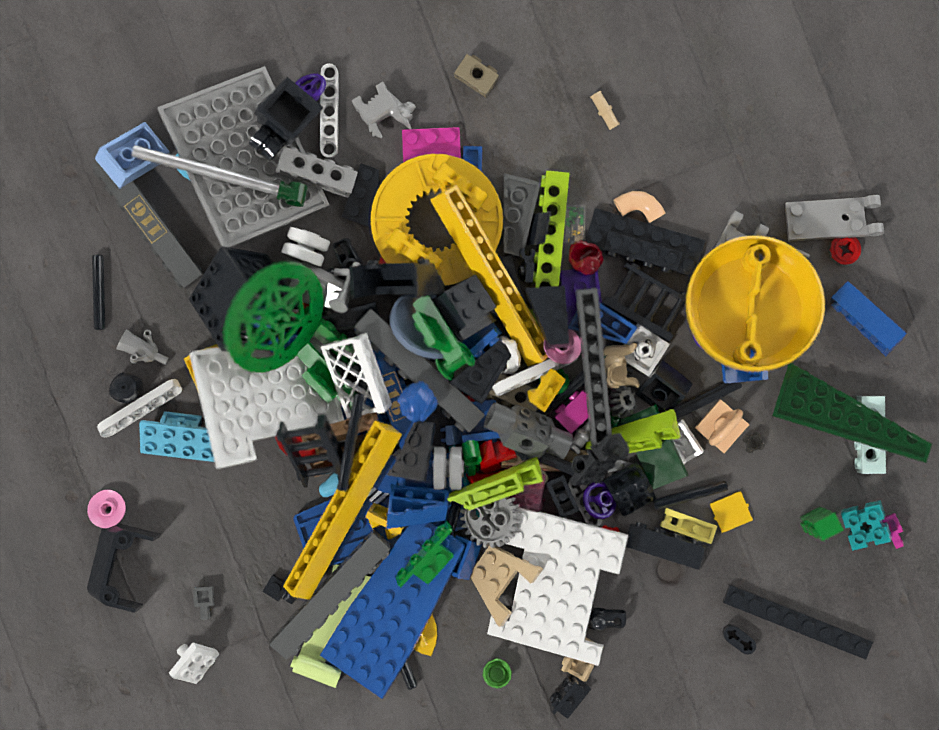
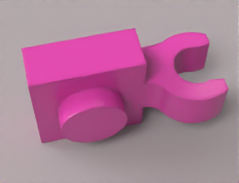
[882,513,904,549]

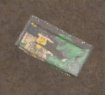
[565,205,585,244]

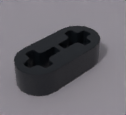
[722,624,756,655]

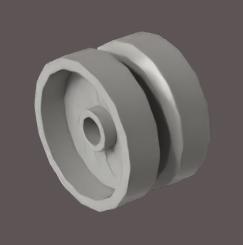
[434,447,464,490]

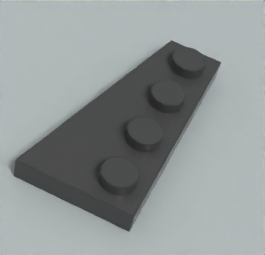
[504,173,541,257]

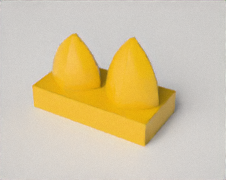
[527,368,566,412]
[365,503,405,540]

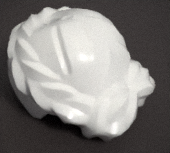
[496,336,521,374]

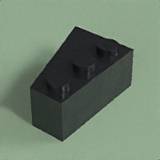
[525,286,569,349]

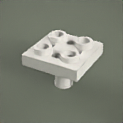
[623,324,670,377]
[169,643,219,684]

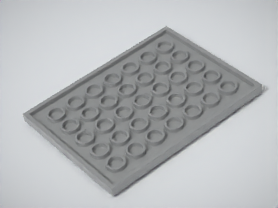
[157,66,329,248]

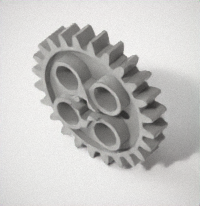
[460,496,521,548]

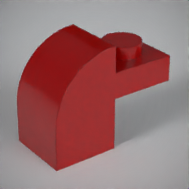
[479,440,517,474]

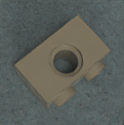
[454,54,499,98]

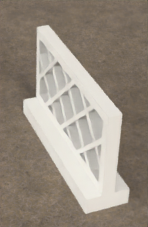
[321,333,392,419]

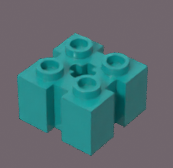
[841,500,892,551]

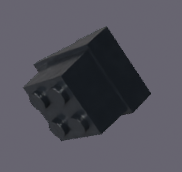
[254,77,324,146]
[432,274,497,342]

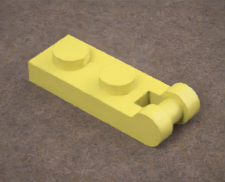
[660,508,718,544]

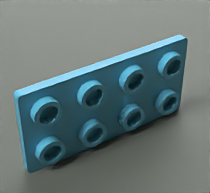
[139,411,215,462]

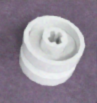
[281,227,330,267]

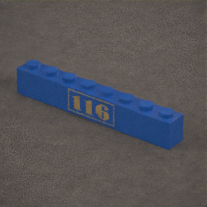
[354,329,434,467]

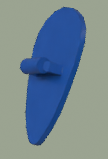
[373,455,434,494]

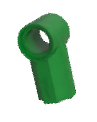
[462,440,482,476]

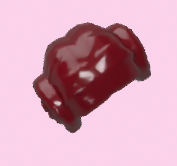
[569,240,603,275]

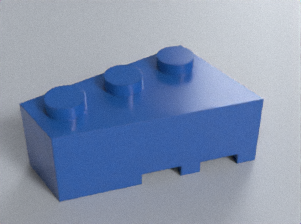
[568,302,637,344]
[386,484,449,529]

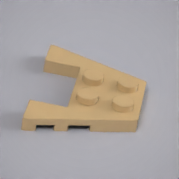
[471,546,543,627]

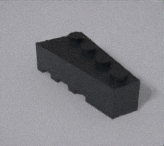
[626,521,708,570]

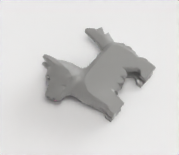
[352,82,416,138]

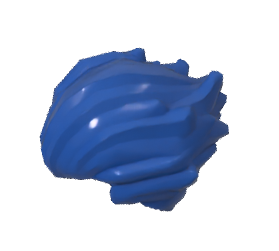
[397,381,438,422]

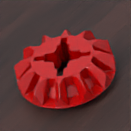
[830,237,861,265]

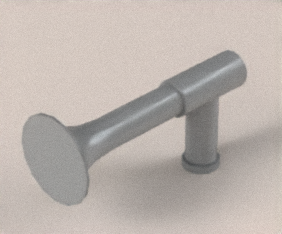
[328,262,361,312]

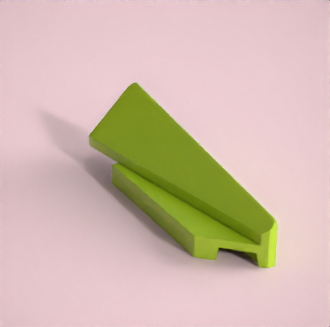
[586,410,680,453]
[447,457,543,510]

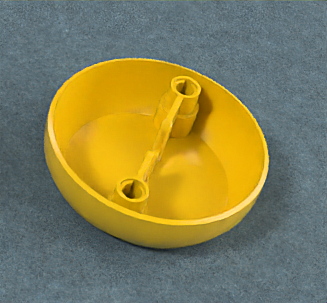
[686,236,825,372]

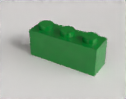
[800,507,843,541]

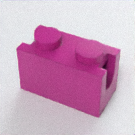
[554,390,588,434]

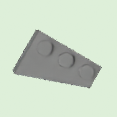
[289,260,351,308]

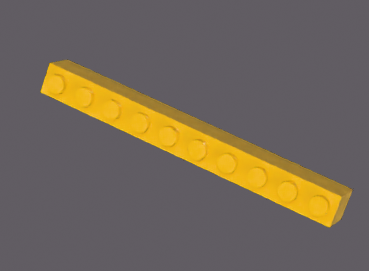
[430,185,548,366]
[283,420,402,600]

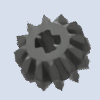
[608,386,637,418]

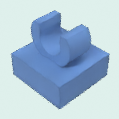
[440,425,463,445]

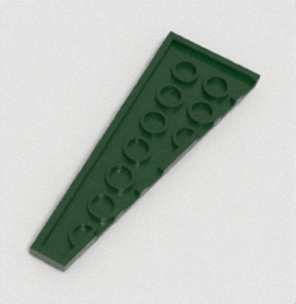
[772,363,932,463]

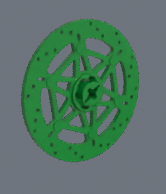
[224,262,324,373]

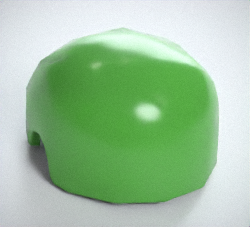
[482,659,512,688]

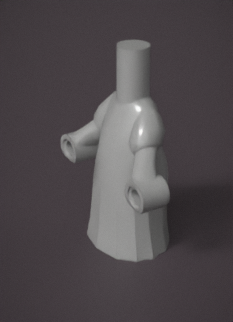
[116,329,169,365]

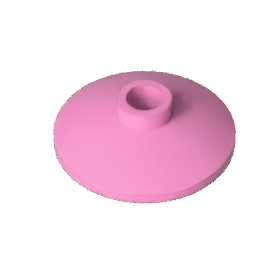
[544,329,581,364]
[87,490,126,528]

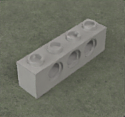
[275,146,358,198]

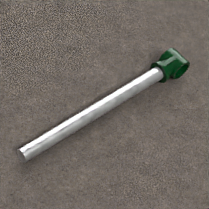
[132,145,308,207]

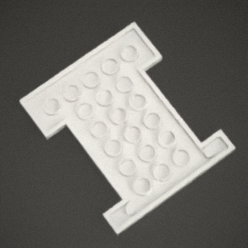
[190,336,346,469]
[487,506,628,666]

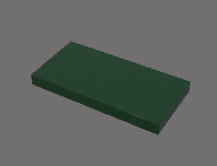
[621,405,689,490]

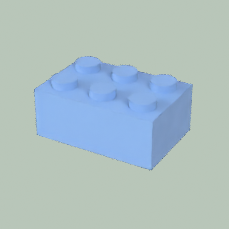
[95,122,170,189]

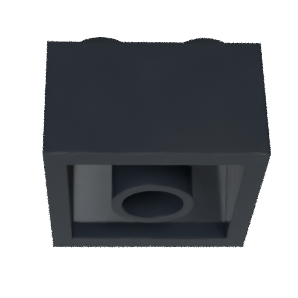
[635,360,693,413]

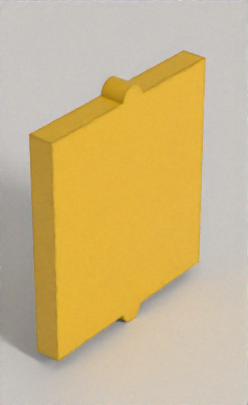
[710,491,753,533]

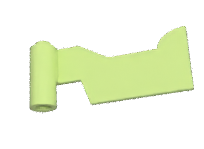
[290,564,371,688]

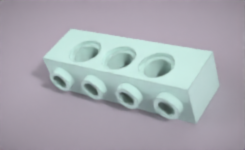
[854,396,886,474]

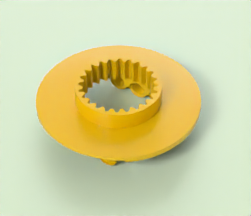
[371,154,503,286]

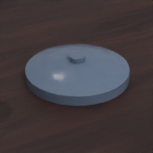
[389,294,463,359]

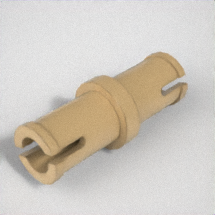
[590,91,620,130]

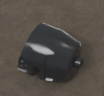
[109,372,144,404]

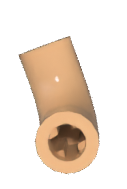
[613,191,666,223]

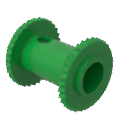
[435,342,475,381]

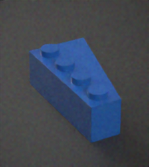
[830,281,907,357]

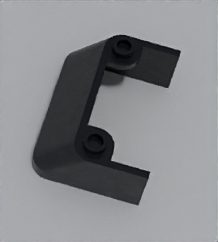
[349,259,445,298]
[87,523,161,613]

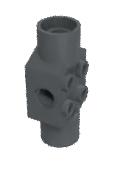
[484,402,573,460]

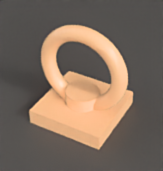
[695,399,749,453]

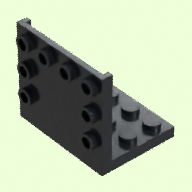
[189,246,298,352]

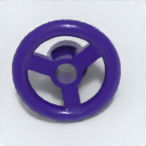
[295,74,326,101]
[583,481,617,519]

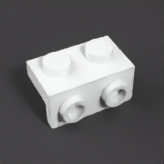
[672,419,704,465]

